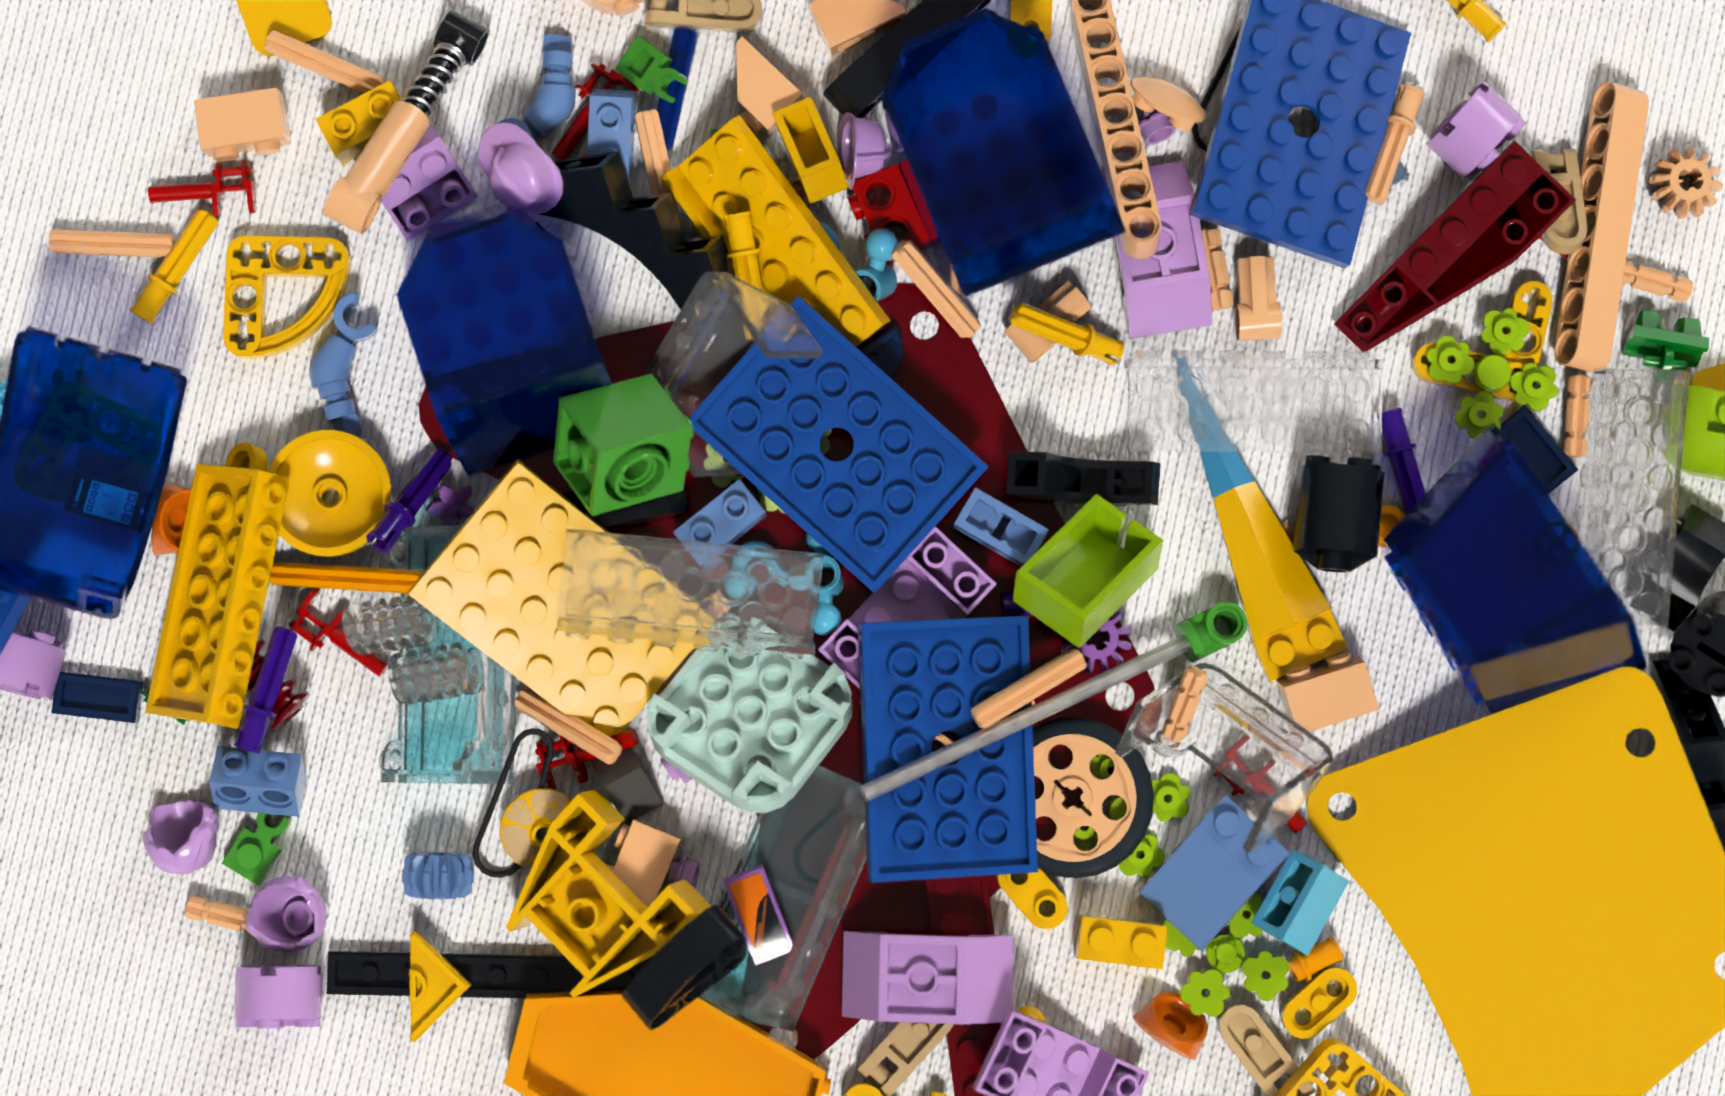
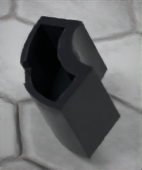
[1630,504,1725,632]

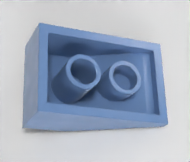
[1139,795,1290,952]

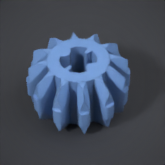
[402,851,474,900]

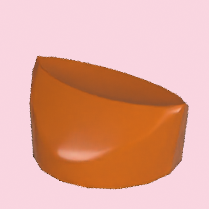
[151,482,191,556]
[1132,992,1208,1060]

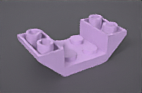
[1101,161,1213,339]
[818,527,996,689]
[842,930,1014,1024]
[972,1009,1150,1096]

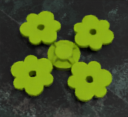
[1426,308,1558,439]
[1067,754,1191,878]
[1164,892,1289,1017]

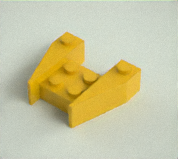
[505,789,711,998]

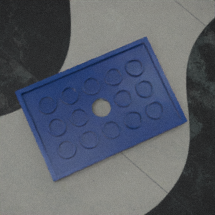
[1189,0,1411,269]
[689,295,989,594]
[858,616,1038,883]

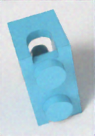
[1252,849,1349,956]

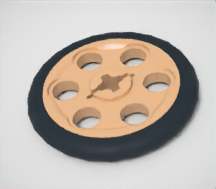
[1032,717,1154,879]

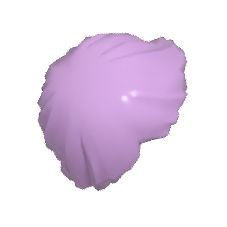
[143,800,219,874]
[245,875,327,953]

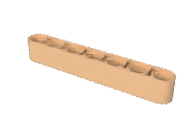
[1071,0,1161,259]
[1554,81,1649,374]

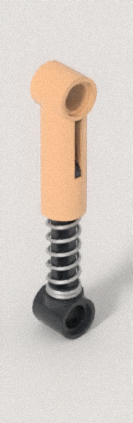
[323,10,490,234]

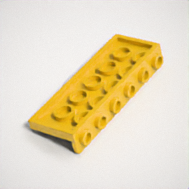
[661,115,891,347]
[145,464,290,729]

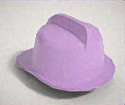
[837,112,892,190]
[478,122,563,214]

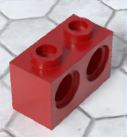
[847,164,930,264]

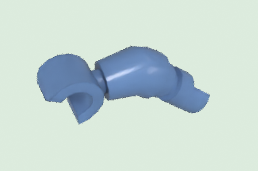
[497,34,576,147]
[309,293,377,436]

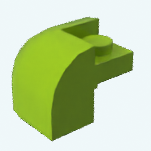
[1657,384,1725,481]

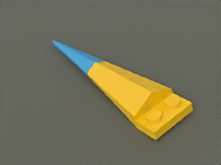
[1174,355,1348,684]

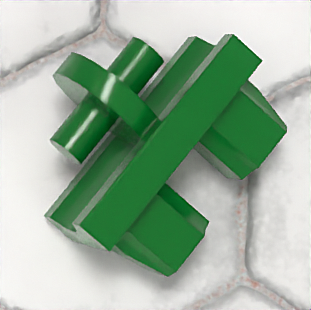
[1622,310,1710,382]

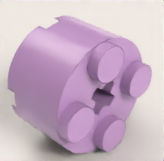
[1425,81,1526,181]
[0,630,66,701]
[234,965,322,1029]

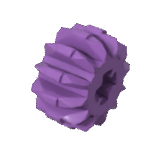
[1061,611,1132,674]

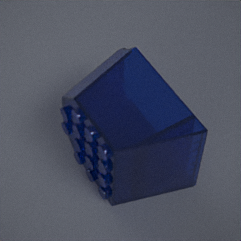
[881,8,1126,298]
[396,203,615,476]
[1383,423,1647,713]

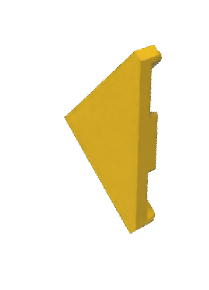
[409,929,472,1043]

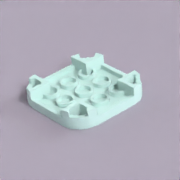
[647,613,853,813]

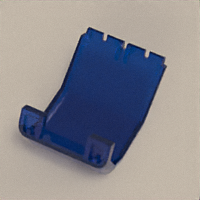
[0,326,187,619]

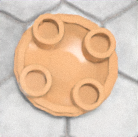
[1131,76,1206,131]

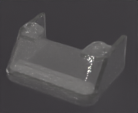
[643,271,823,477]
[1115,663,1333,853]

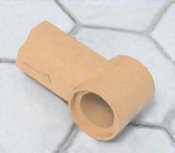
[1235,256,1282,341]
[1004,281,1092,363]

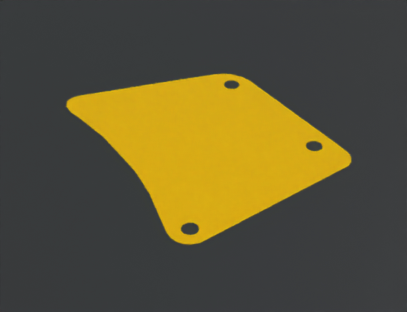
[1307,667,1725,1096]

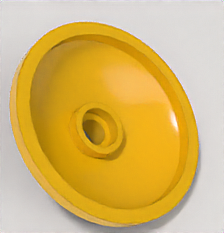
[267,430,392,557]

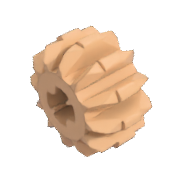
[1649,147,1723,219]

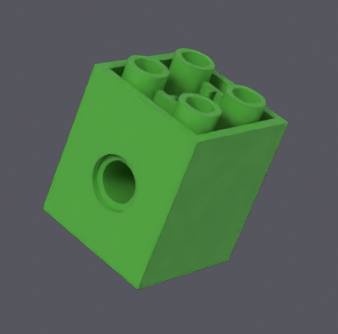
[553,374,694,516]

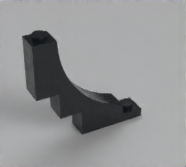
[496,151,745,351]
[1651,659,1725,852]

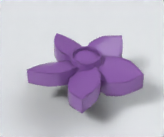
[425,483,474,530]

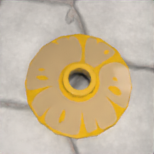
[499,788,572,870]

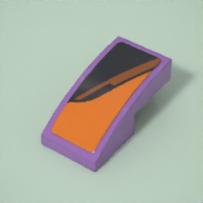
[723,864,795,965]

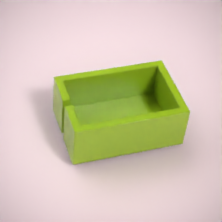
[1013,494,1164,648]

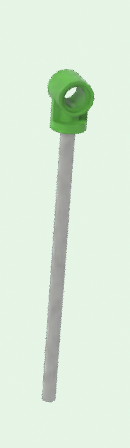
[859,602,1247,802]

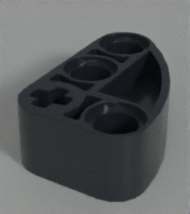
[622,905,747,1030]

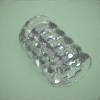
[342,595,440,655]
[388,642,484,705]

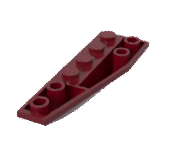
[1334,139,1576,353]

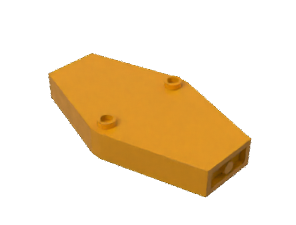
[504,989,831,1096]

